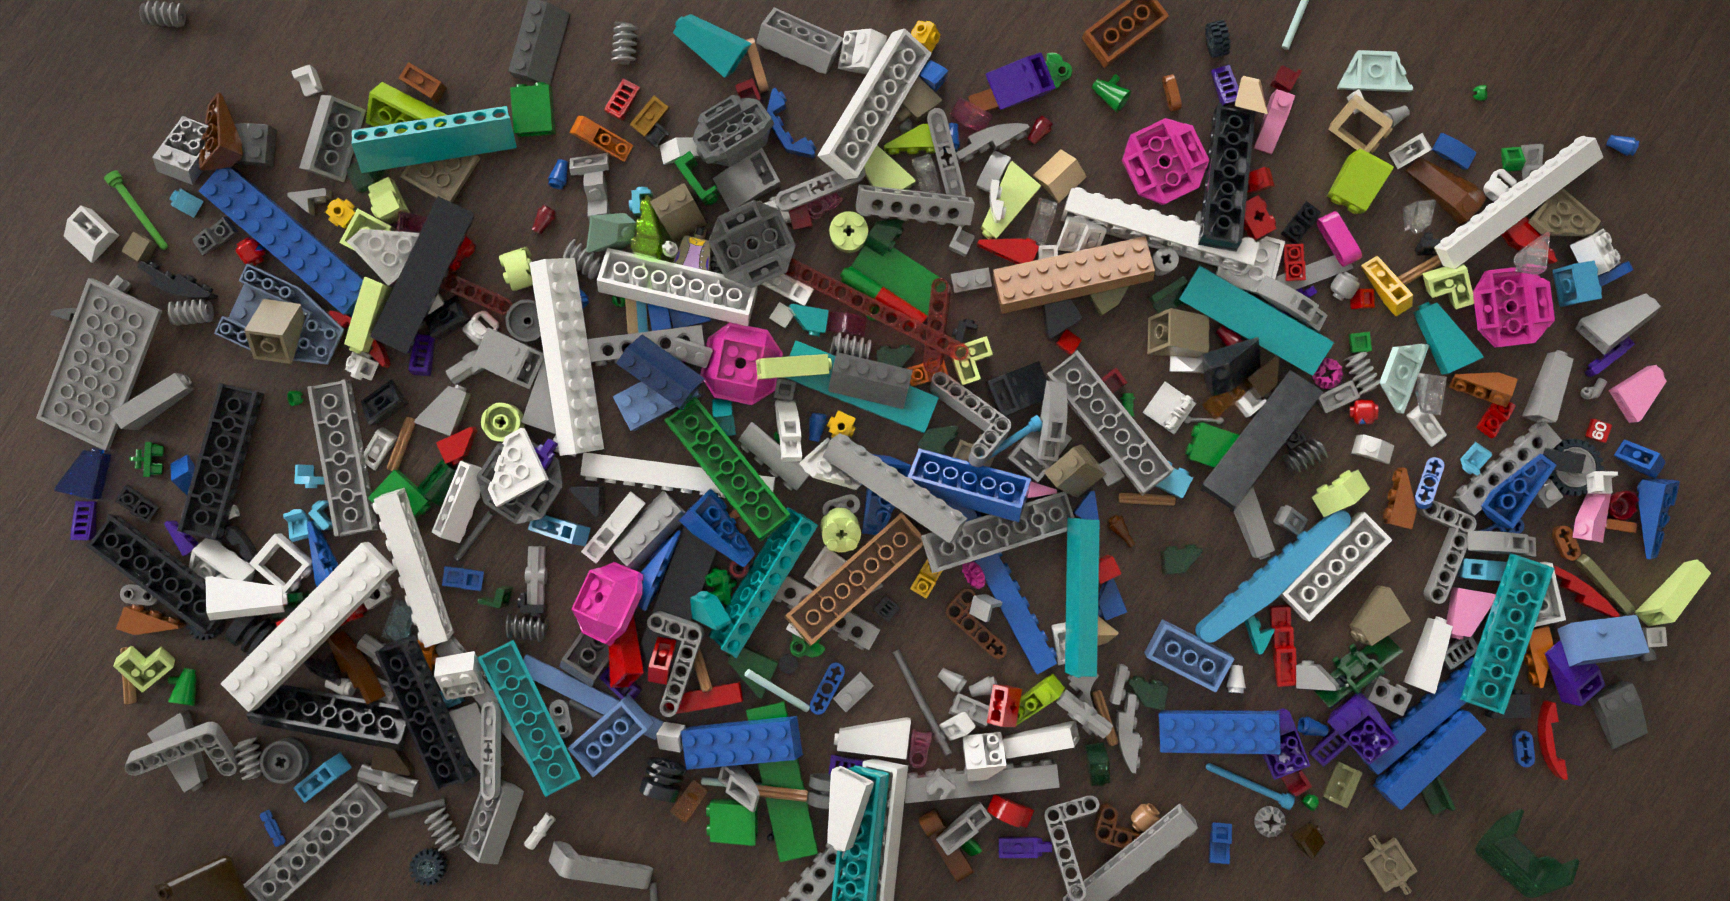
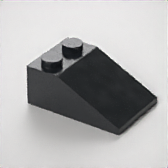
[1202,337,1260,397]

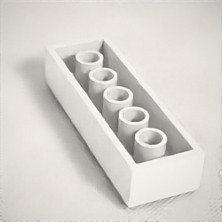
[1280,512,1392,622]

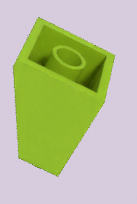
[1327,148,1394,214]

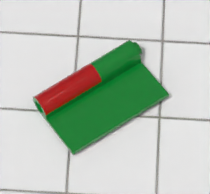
[840,234,949,332]

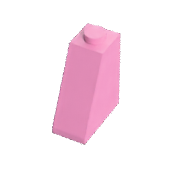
[1609,365,1667,423]
[1446,587,1496,639]

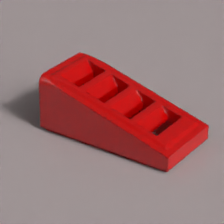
[604,78,640,121]

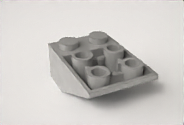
[152,116,208,185]
[713,148,781,211]
[472,328,544,389]
[1006,416,1072,483]

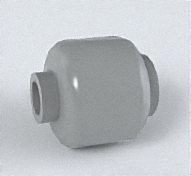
[1330,271,1360,301]

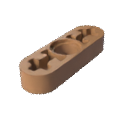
[746,38,769,93]

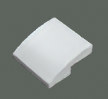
[1057,216,1107,252]

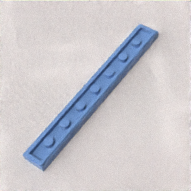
[524,654,664,740]

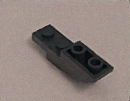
[137,260,218,300]

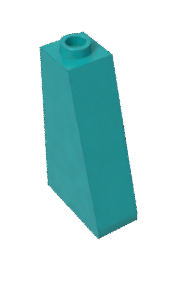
[673,14,752,78]
[1413,302,1484,375]

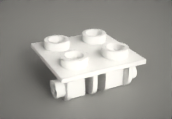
[1143,382,1196,434]

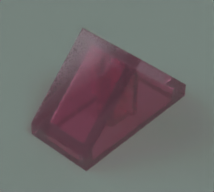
[950,97,993,131]
[397,212,427,234]
[826,312,867,337]

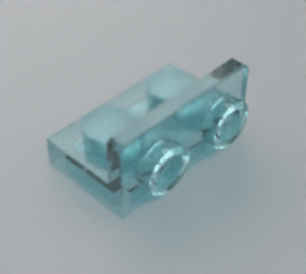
[381,599,414,641]

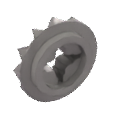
[1254,806,1286,838]

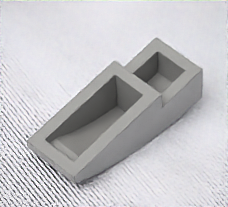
[718,765,760,812]
[936,801,992,856]

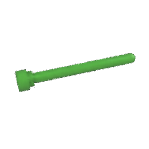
[104,170,168,250]

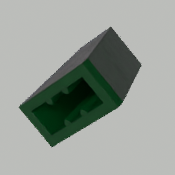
[727,645,779,699]

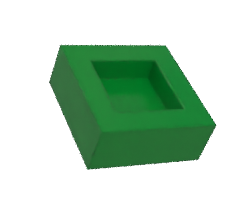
[1348,332,1372,353]

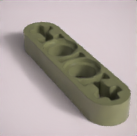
[1575,554,1635,616]

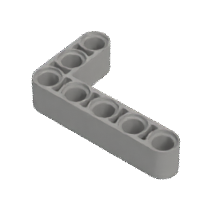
[930,372,1011,467]
[1417,500,1477,604]
[647,611,704,717]
[125,722,240,776]
[1044,796,1099,901]
[549,841,654,889]

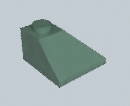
[586,213,636,253]

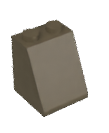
[650,183,708,243]
[244,299,305,364]
[1147,308,1210,358]
[1044,444,1107,498]
[1349,585,1411,646]

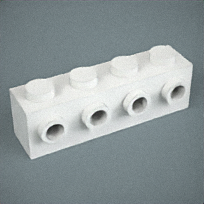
[432,461,481,543]

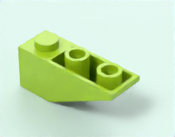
[884,124,936,155]
[1016,673,1065,726]

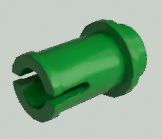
[1120,393,1136,416]

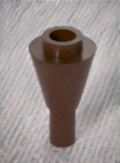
[1107,514,1136,548]

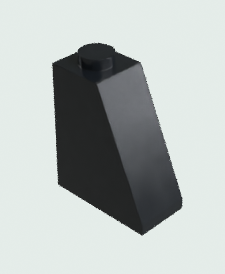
[1041,299,1083,340]

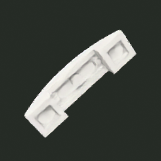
[762,274,814,306]

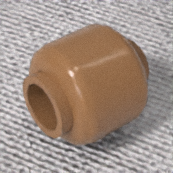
[1131,803,1160,832]

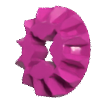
[1312,358,1344,389]
[962,561,985,589]

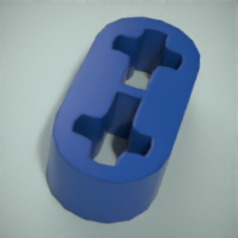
[1512,729,1535,767]

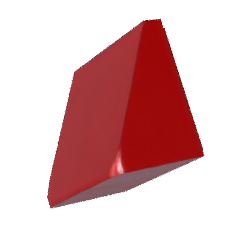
[1350,289,1375,309]
[1055,329,1082,356]

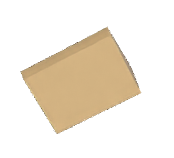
[1033,149,1087,203]

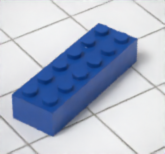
[908,448,1031,522]
[1373,708,1486,810]
[1159,710,1281,754]
[681,716,803,770]

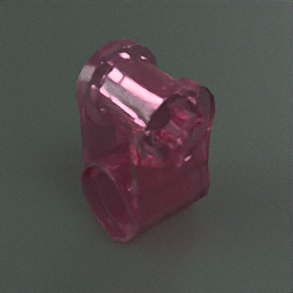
[808,190,844,219]
[909,729,932,768]

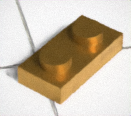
[630,95,670,137]

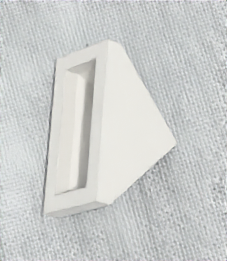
[1169,356,1204,374]

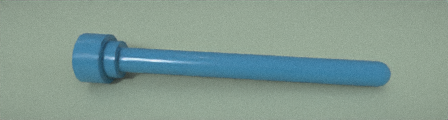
[979,415,1043,460]
[1206,763,1295,810]

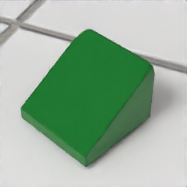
[1501,147,1526,172]
[960,838,982,856]

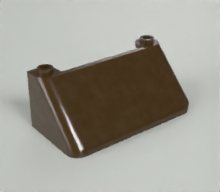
[154,855,250,901]

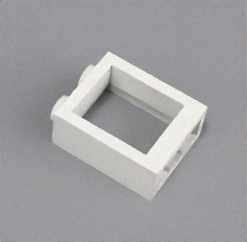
[249,533,313,593]

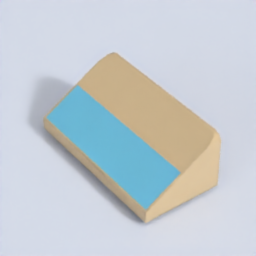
[625,298,649,334]

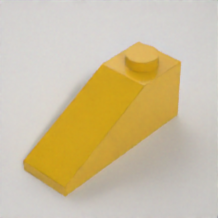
[1361,256,1413,316]

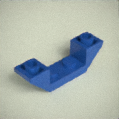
[767,88,817,159]

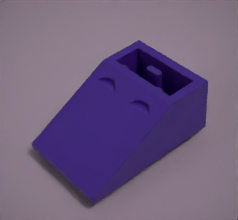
[985,53,1056,110]
[1545,640,1605,706]
[1327,693,1399,765]
[1262,708,1311,780]

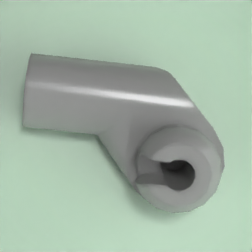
[1580,378,1607,400]

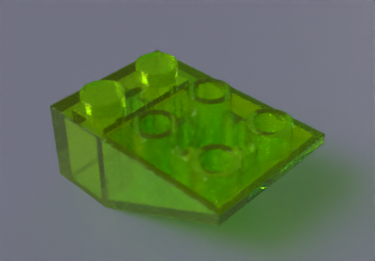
[631,195,664,260]

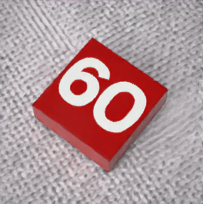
[1585,419,1612,443]

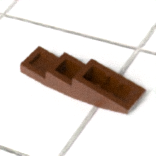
[327,631,386,704]

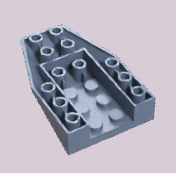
[214,264,345,365]

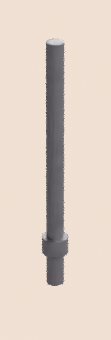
[893,649,952,756]

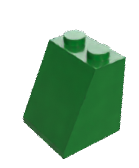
[706,799,758,846]

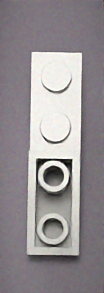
[775,400,802,462]
[581,491,645,563]

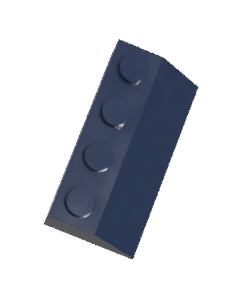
[616,334,705,410]

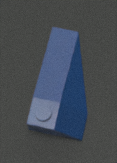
[862,454,911,535]
[1481,454,1557,529]
[1637,478,1680,559]
[679,488,755,567]
[307,521,339,587]
[638,530,682,611]

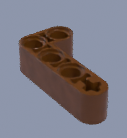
[945,587,1007,659]
[1093,803,1169,857]
[919,808,974,882]

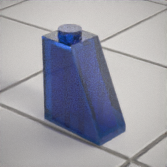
[54,447,111,499]

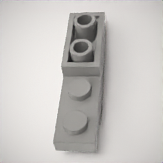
[956,123,1029,163]
[1256,276,1328,332]
[1037,381,1067,461]
[1468,531,1536,557]
[1115,692,1142,773]

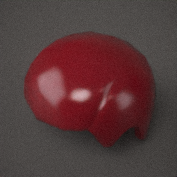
[1608,491,1639,521]

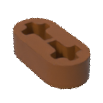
[1162,74,1182,112]
[1605,519,1638,533]
[1552,525,1581,561]

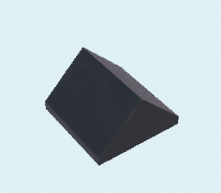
[426,295,471,340]
[360,379,409,426]
[569,487,605,517]

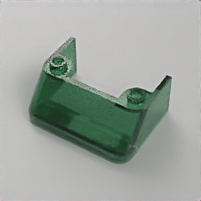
[1475,809,1580,898]

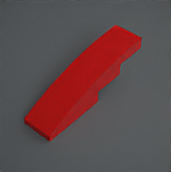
[1553,566,1620,618]
[1269,605,1296,687]
[662,682,743,714]

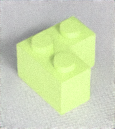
[368,177,410,224]
[1422,264,1474,309]
[949,336,993,386]
[1312,470,1370,517]
[113,646,175,692]

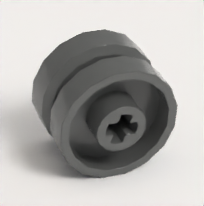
[505,299,542,344]
[260,737,312,784]
[807,773,831,809]

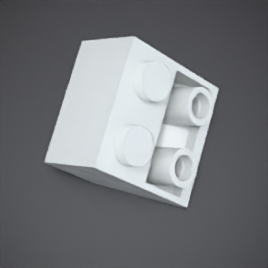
[838,29,887,75]
[64,206,119,263]
[1570,229,1620,275]
[434,651,485,700]
[963,732,1006,781]

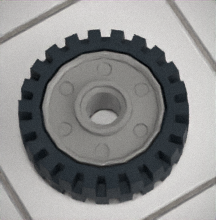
[1548,439,1604,496]

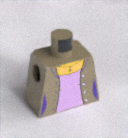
[673,227,712,272]

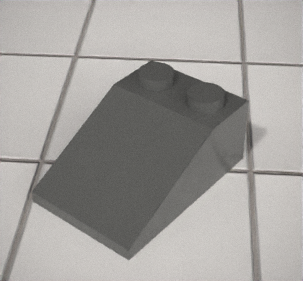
[234,123,277,167]
[559,632,609,688]
[1589,680,1648,749]

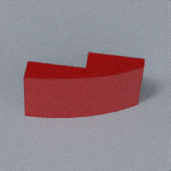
[1283,244,1306,281]
[1476,401,1516,439]

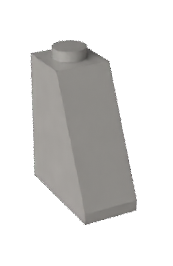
[414,385,471,436]

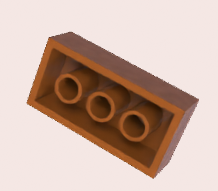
[1082,0,1169,68]

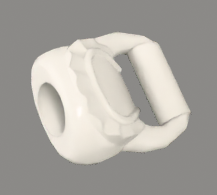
[1483,169,1517,202]
[463,311,499,346]

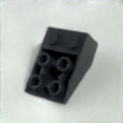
[986,361,1047,416]

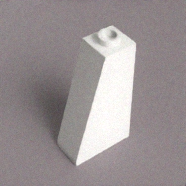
[206,576,288,620]
[1403,616,1453,694]
[834,717,911,759]
[1002,721,1080,759]
[827,766,874,851]

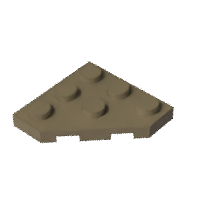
[400,155,480,203]
[1528,188,1601,236]

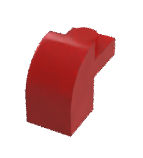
[987,794,1034,828]

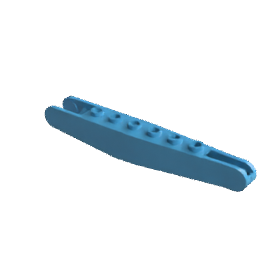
[1195,510,1351,643]

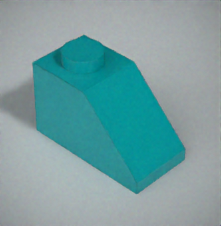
[788,304,829,337]
[690,591,731,630]

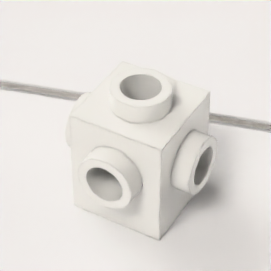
[345,352,379,380]

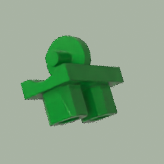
[129,442,164,477]
[705,567,737,605]

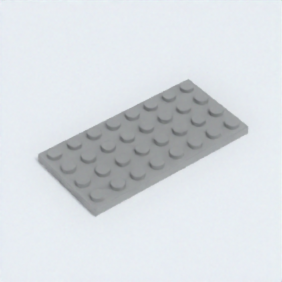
[36,278,162,451]

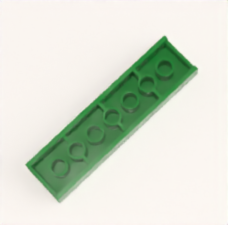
[665,396,791,542]
[746,700,818,862]

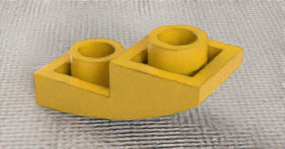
[910,558,943,599]

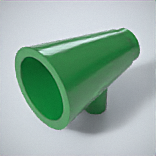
[1092,75,1131,113]
[168,668,196,706]

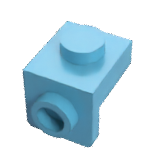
[629,187,653,217]
[169,188,204,218]
[1460,442,1492,476]
[295,465,325,488]
[308,500,333,530]
[283,509,310,542]

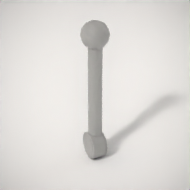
[1184,416,1224,424]

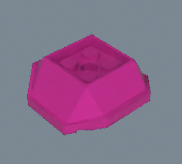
[1122,118,1209,205]
[1473,266,1555,348]
[700,322,783,405]
[572,562,643,646]

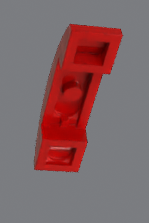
[328,310,391,368]
[1537,700,1568,780]

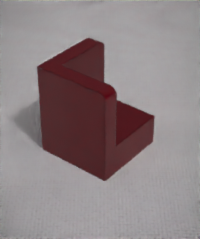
[1270,65,1302,93]
[735,78,763,104]
[789,204,813,230]
[1100,368,1128,393]
[1281,770,1312,797]

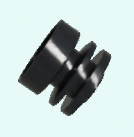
[224,614,277,656]
[639,757,687,803]

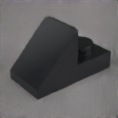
[304,652,341,686]

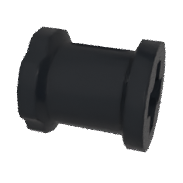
[644,123,670,149]

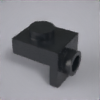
[951,319,978,346]
[517,592,547,616]

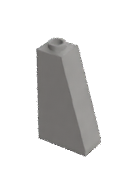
[1575,294,1661,355]
[1522,350,1574,424]
[521,358,556,434]
[110,373,194,430]
[1234,487,1275,560]
[449,701,504,773]
[147,710,208,792]

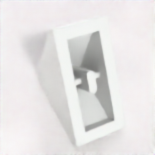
[1389,133,1432,169]
[660,138,700,165]

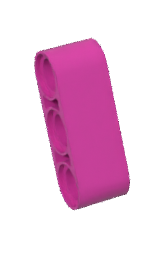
[1317,211,1362,267]

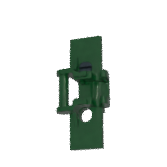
[1312,636,1403,709]

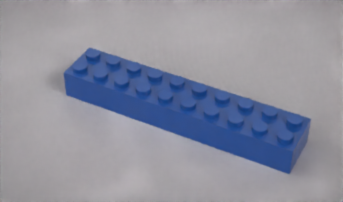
[199,166,364,317]

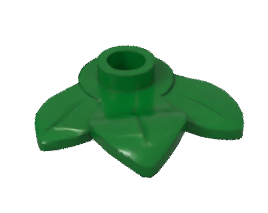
[1045,53,1073,90]
[790,633,825,658]

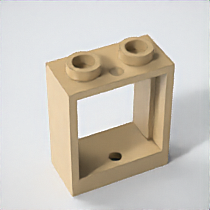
[1329,94,1393,153]

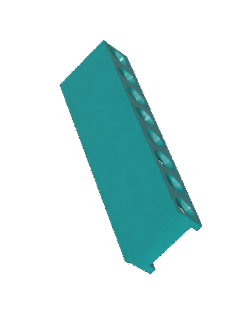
[351,106,517,173]
[1179,265,1334,376]
[785,341,939,433]
[708,507,818,658]
[1065,518,1099,678]
[1460,553,1555,714]
[477,640,581,797]
[832,765,890,901]

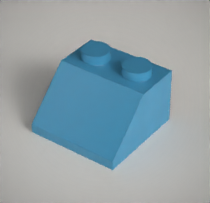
[1552,260,1602,307]

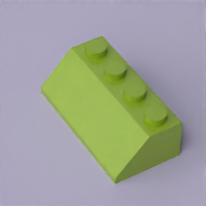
[366,82,447,134]

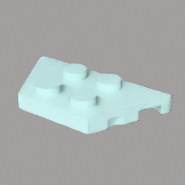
[1337,50,1413,92]
[1379,344,1429,414]

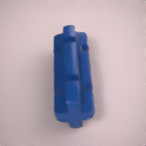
[260,810,286,847]

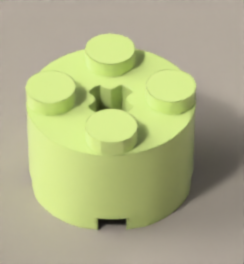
[830,211,868,253]
[499,247,533,291]
[481,403,525,442]
[820,508,861,552]

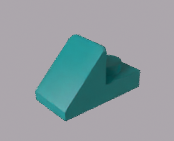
[712,399,736,436]
[1244,615,1275,655]

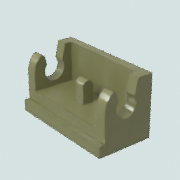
[1322,761,1362,808]

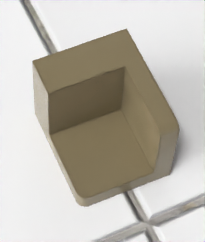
[122,232,157,262]

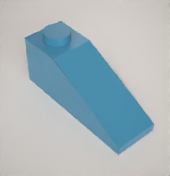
[528,515,591,546]
[293,752,352,803]

